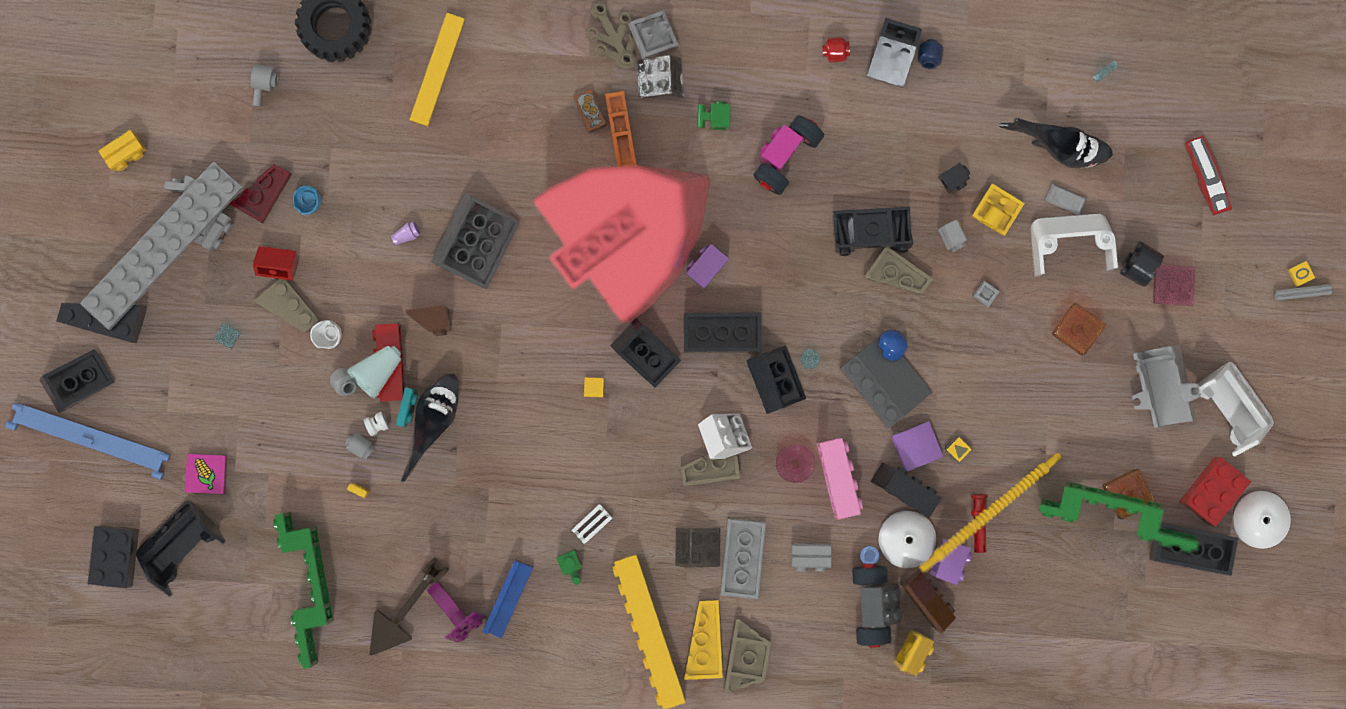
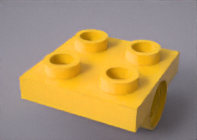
[971,183,1025,236]

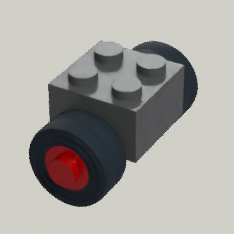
[852,563,902,648]

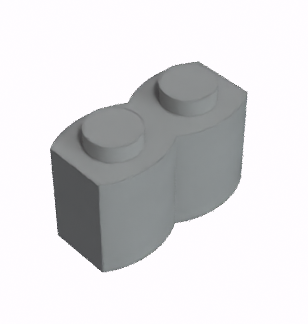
[938,219,968,252]

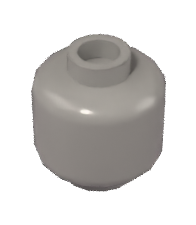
[330,368,358,396]

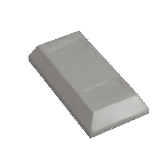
[1045,183,1087,215]

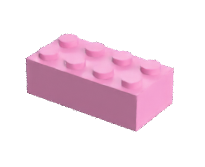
[817,438,863,519]

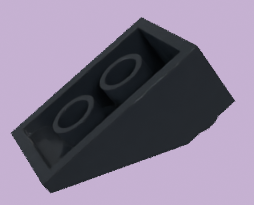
[610,318,681,388]
[39,349,114,413]

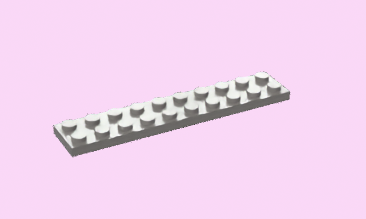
[80,161,243,330]

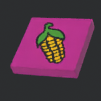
[185,454,227,494]

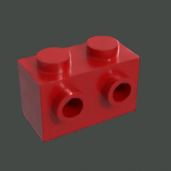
[253,246,299,281]

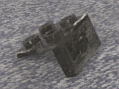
[638,55,683,98]
[675,527,720,568]

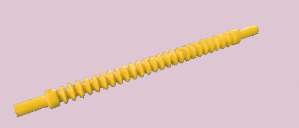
[919,453,1062,572]

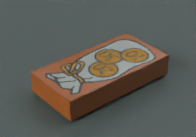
[574,89,606,132]

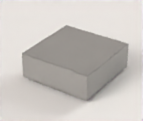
[972,281,1000,307]

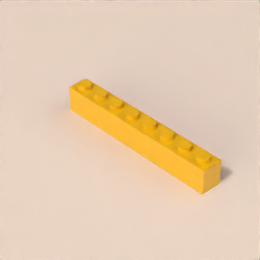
[612,554,686,709]

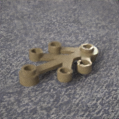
[586,2,636,70]

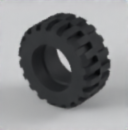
[295,0,372,62]

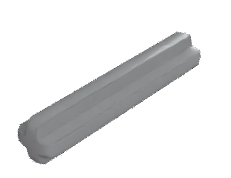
[1274,284,1332,301]

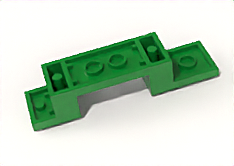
[1039,481,1198,552]
[273,512,334,669]

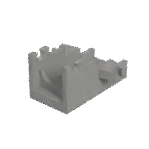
[1132,344,1201,428]

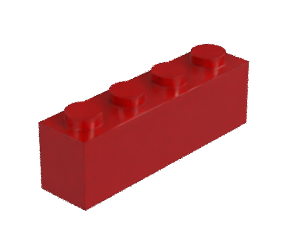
[372,323,405,402]

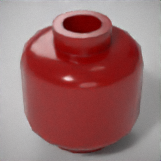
[822,37,850,63]

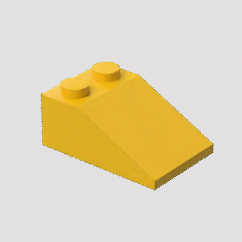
[894,629,935,676]

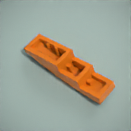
[605,91,637,167]

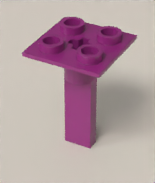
[426,582,486,643]

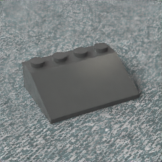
[431,194,520,289]
[840,337,932,428]

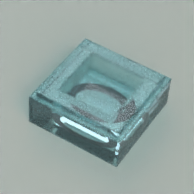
[214,323,241,349]

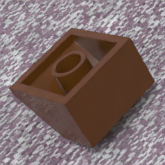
[406,306,452,336]

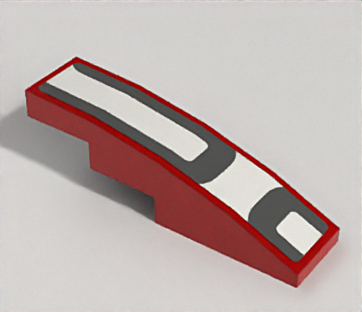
[1185,136,1232,216]

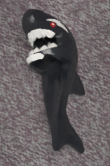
[999,118,1113,168]
[401,373,459,482]

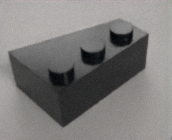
[871,462,942,518]

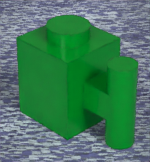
[697,101,730,130]
[557,549,583,585]

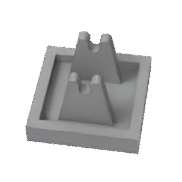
[628,10,678,59]

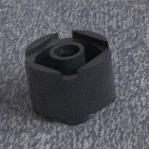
[1120,241,1164,287]

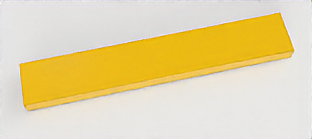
[410,13,465,127]

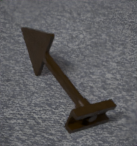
[369,557,449,656]

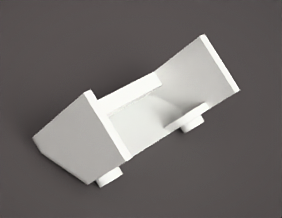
[1031,214,1118,277]
[1192,362,1274,457]

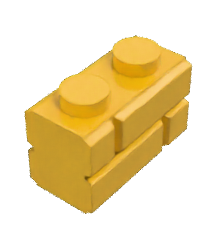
[98,129,147,172]

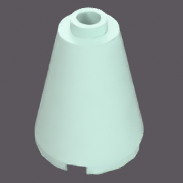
[347,346,401,399]

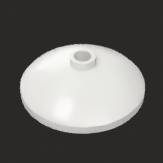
[1232,491,1291,549]
[878,511,936,568]

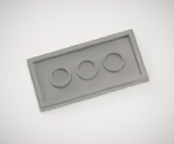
[720,518,766,599]

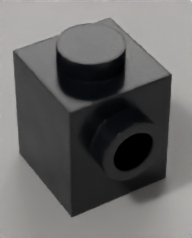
[938,163,970,193]

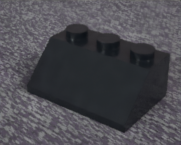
[746,345,806,414]

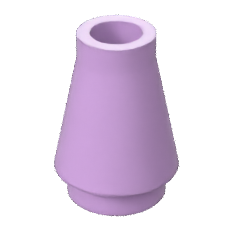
[391,221,421,245]

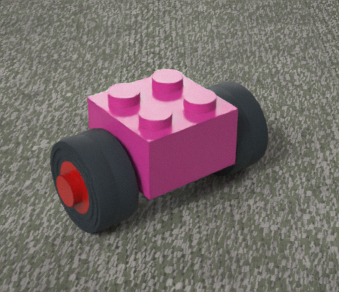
[753,115,824,195]

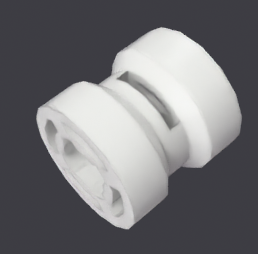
[364,411,389,437]

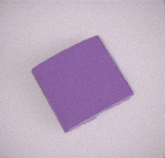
[891,421,943,471]

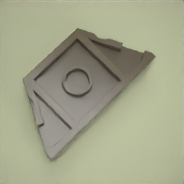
[724,618,771,693]

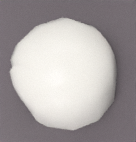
[310,320,342,349]

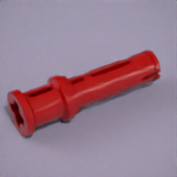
[971,494,988,553]

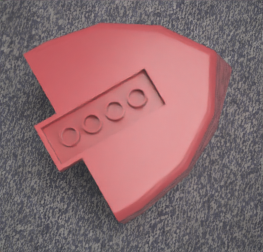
[533,166,710,323]

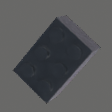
[88,525,139,588]

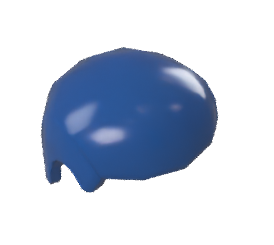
[878,330,907,361]

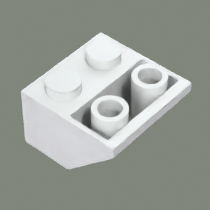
[698,414,752,459]

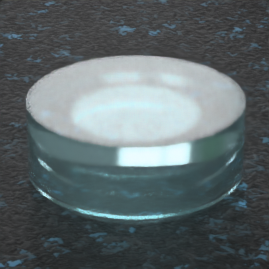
[800,350,820,369]

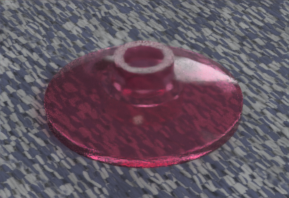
[776,444,814,483]

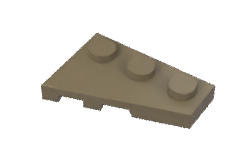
[253,279,320,333]

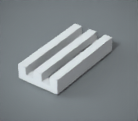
[572,504,612,544]

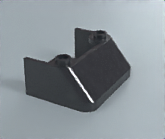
[136,501,226,597]

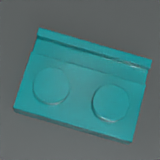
[396,387,418,427]

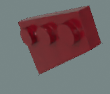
[230,164,292,223]

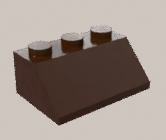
[900,570,956,634]

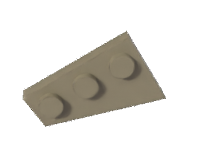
[864,247,933,295]
[681,454,740,487]

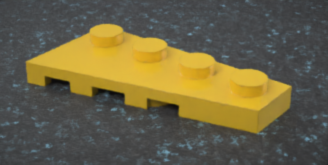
[684,600,723,680]

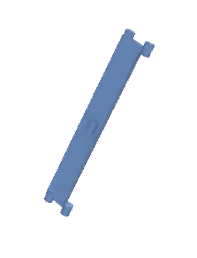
[5,402,170,480]

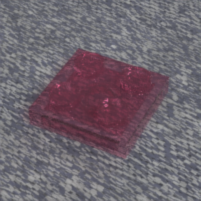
[1153,265,1195,306]

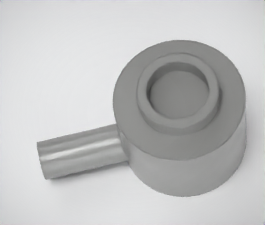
[251,64,279,106]

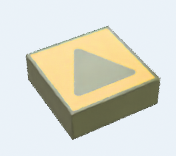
[945,436,973,463]

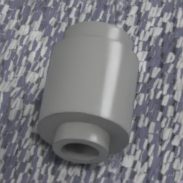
[345,433,375,460]

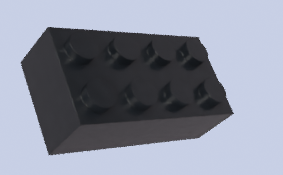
[684,313,762,353]
[1149,523,1238,576]

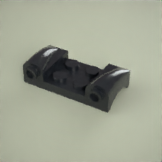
[832,207,913,256]

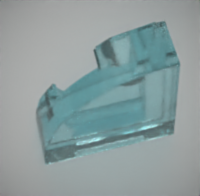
[1093,61,1118,82]

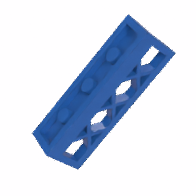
[483,560,533,638]

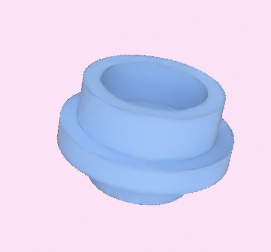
[860,546,879,564]

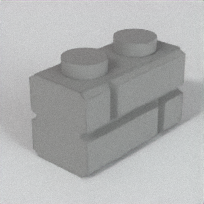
[194,212,233,252]
[791,543,831,571]

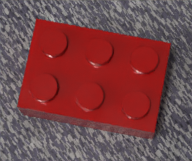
[1179,457,1251,527]

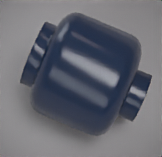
[918,39,943,69]

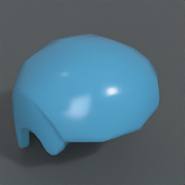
[293,185,322,215]

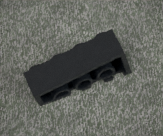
[56,303,147,343]

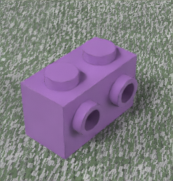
[686,244,729,289]

